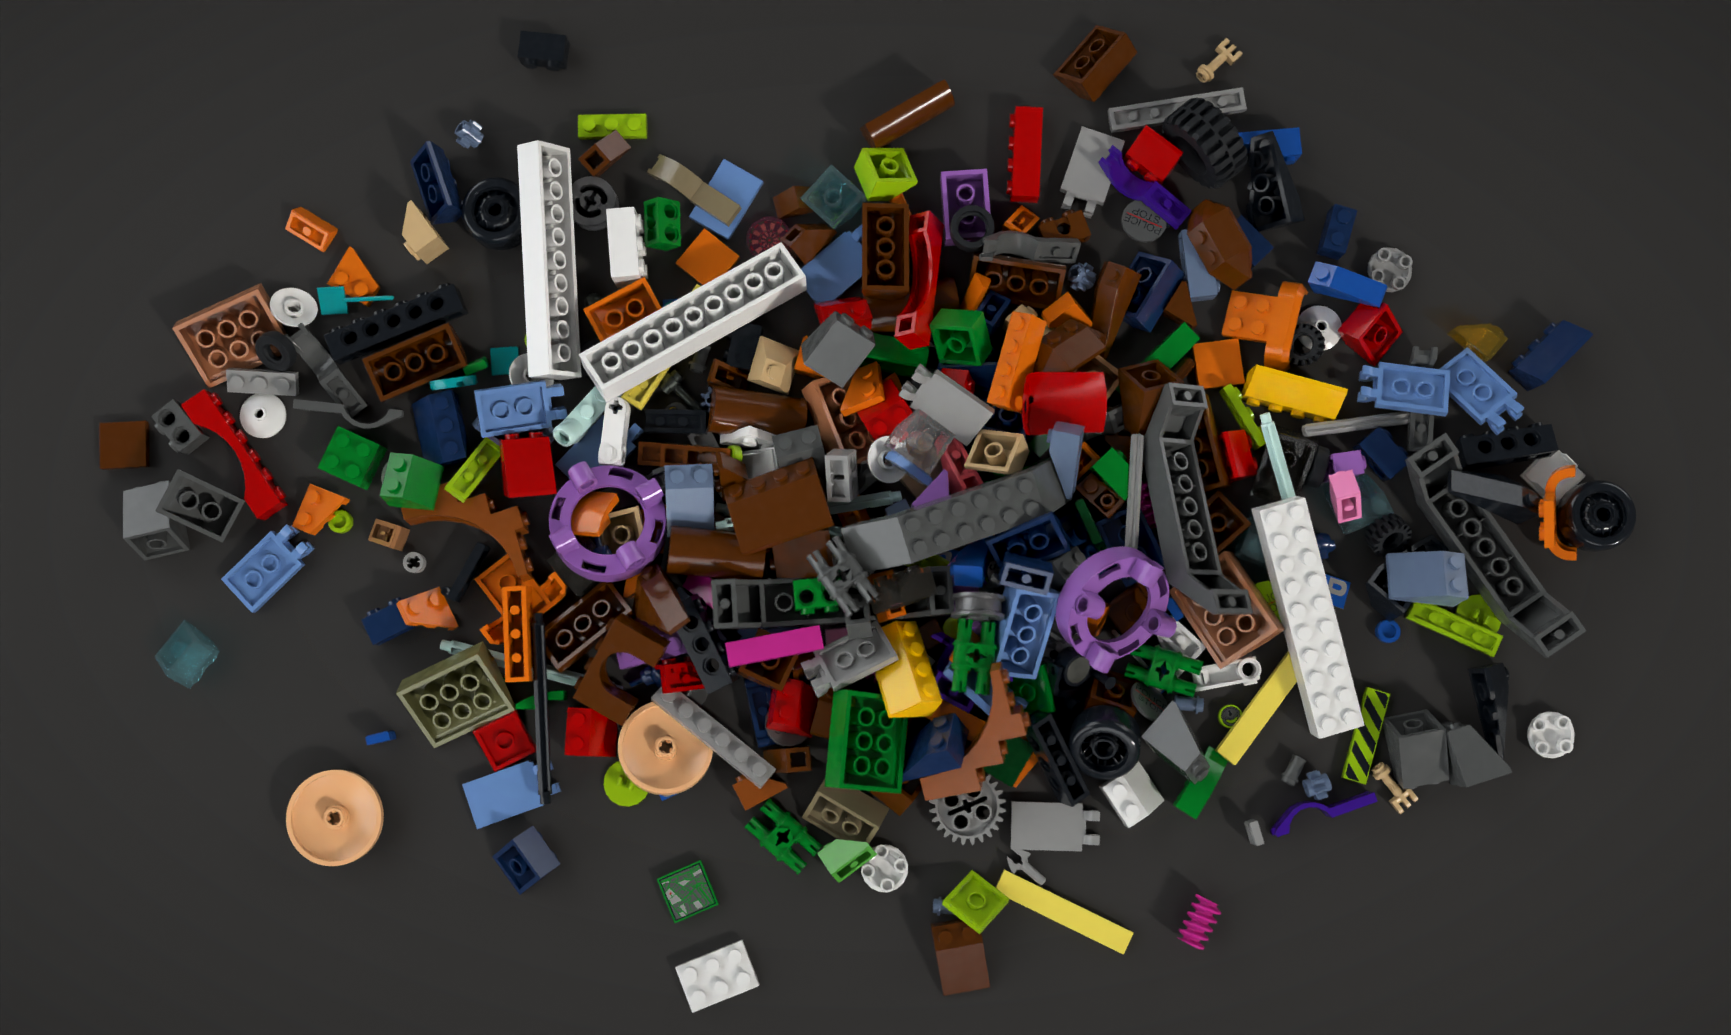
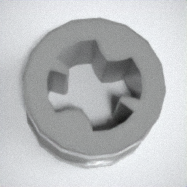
[403,552,427,573]

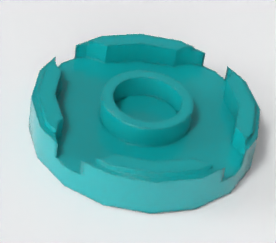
[429,375,477,391]

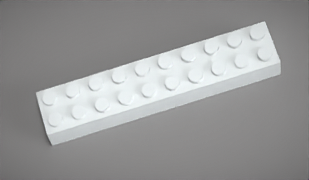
[517,140,581,380]
[579,242,807,403]
[1251,496,1365,739]

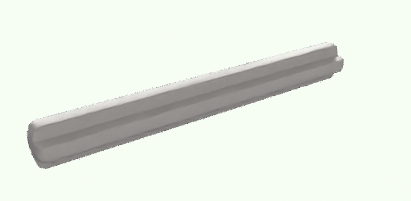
[1301,411,1410,437]
[1125,434,1144,549]

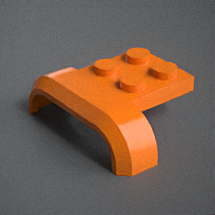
[1221,281,1308,372]
[1539,465,1577,561]
[474,554,567,645]

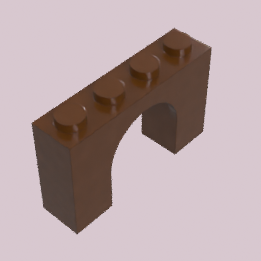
[573,613,671,726]

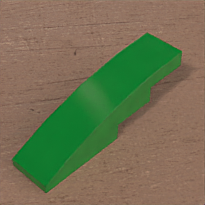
[1116,322,1200,394]

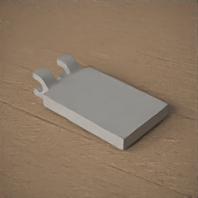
[1060,126,1125,219]
[898,364,995,446]
[801,620,899,698]
[1010,801,1100,851]

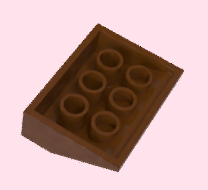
[723,458,834,557]

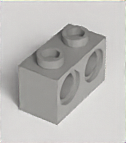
[825,449,859,502]

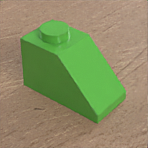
[817,839,877,883]

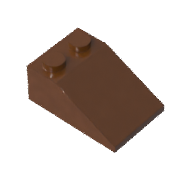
[930,918,990,996]

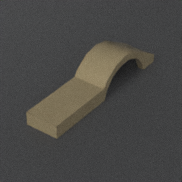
[647,154,742,227]

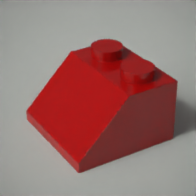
[1123,125,1184,185]
[814,296,873,330]
[1337,302,1403,366]
[857,378,917,440]
[1219,430,1258,482]
[766,678,818,738]
[564,707,618,757]

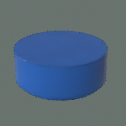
[1375,620,1401,643]

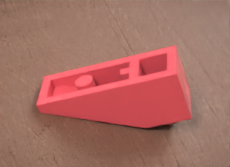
[935,434,983,494]

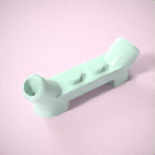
[553,386,622,447]

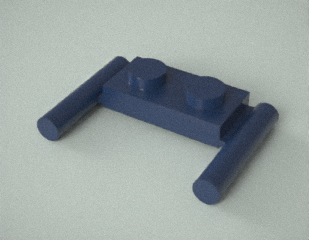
[744,673,792,748]

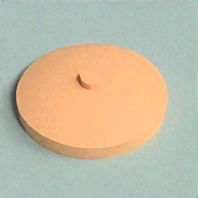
[618,702,713,795]
[286,769,384,866]

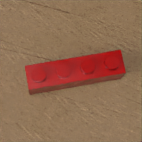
[1006,106,1043,203]

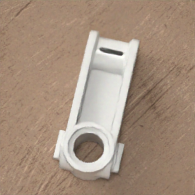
[598,397,631,467]
[1189,653,1261,692]

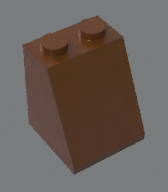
[1118,359,1184,436]
[768,528,834,578]

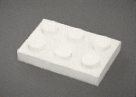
[675,939,760,1013]

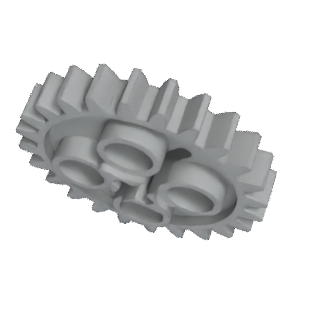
[929,774,1006,845]

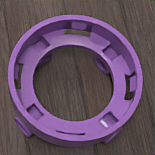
[549,461,667,582]
[1056,546,1177,673]

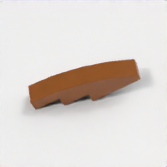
[637,441,731,467]

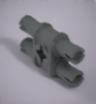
[806,536,880,618]

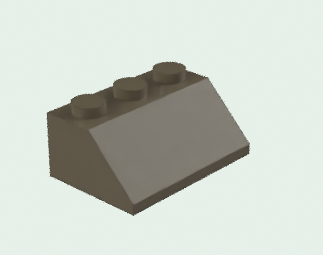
[802,779,890,844]

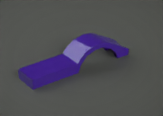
[1098,145,1192,230]
[1270,791,1378,837]

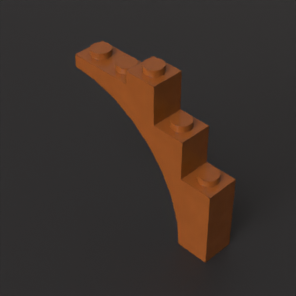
[401,482,534,581]
[920,662,1031,801]

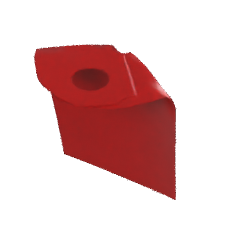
[1022,372,1107,435]

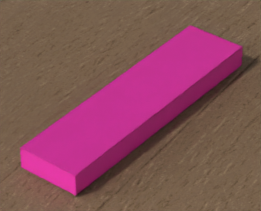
[725,625,824,668]

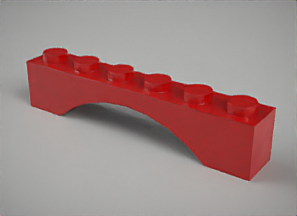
[894,210,944,350]
[181,389,288,520]

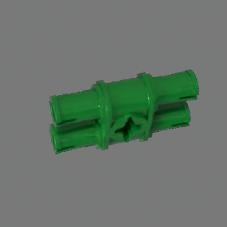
[950,618,997,696]
[1124,644,1204,698]
[744,798,823,875]

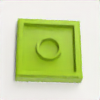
[942,870,1009,934]

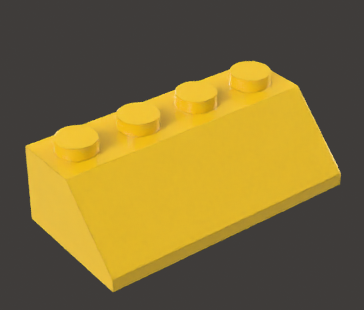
[1241,364,1348,423]
[875,621,943,718]

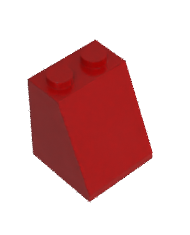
[499,432,557,498]

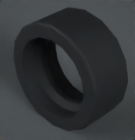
[950,205,995,252]

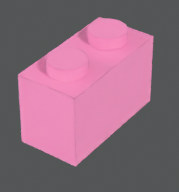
[1329,470,1362,524]

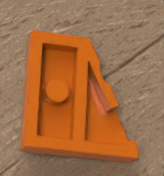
[327,246,380,307]
[840,361,885,417]
[292,484,350,535]
[396,586,459,631]

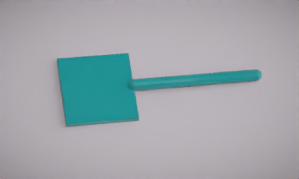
[317,286,394,315]
[490,346,519,376]

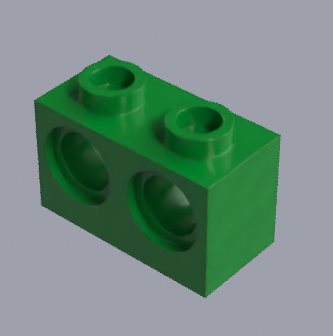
[644,197,681,251]
[793,576,841,615]

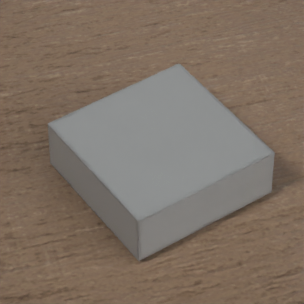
[1244,819,1265,846]

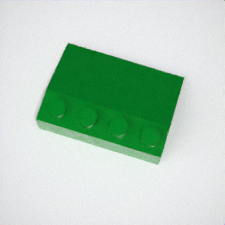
[825,690,908,794]

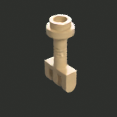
[1196,38,1243,83]
[1372,762,1419,815]

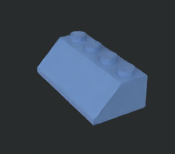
[994,586,1060,679]

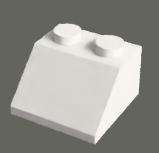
[1099,761,1165,828]

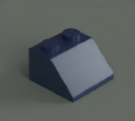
[492,826,560,895]

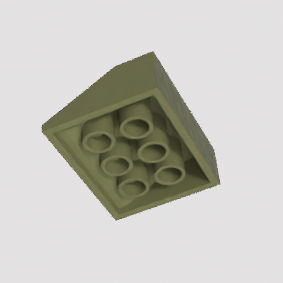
[396,641,515,748]

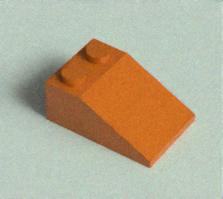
[583,277,662,342]

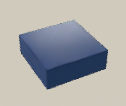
[1167,596,1184,622]
[365,730,396,745]

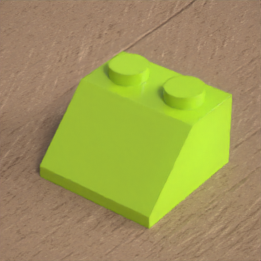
[854,148,918,201]

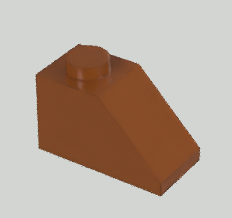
[732,775,789,811]

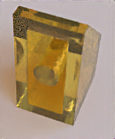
[1447,324,1508,363]

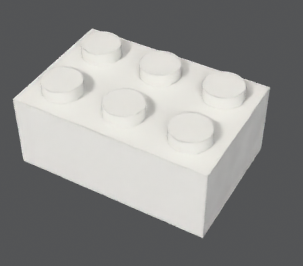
[606,207,648,288]

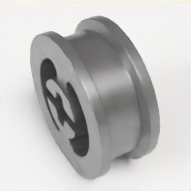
[572,176,619,231]
[951,592,1005,622]

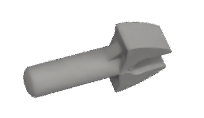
[1007,849,1046,886]

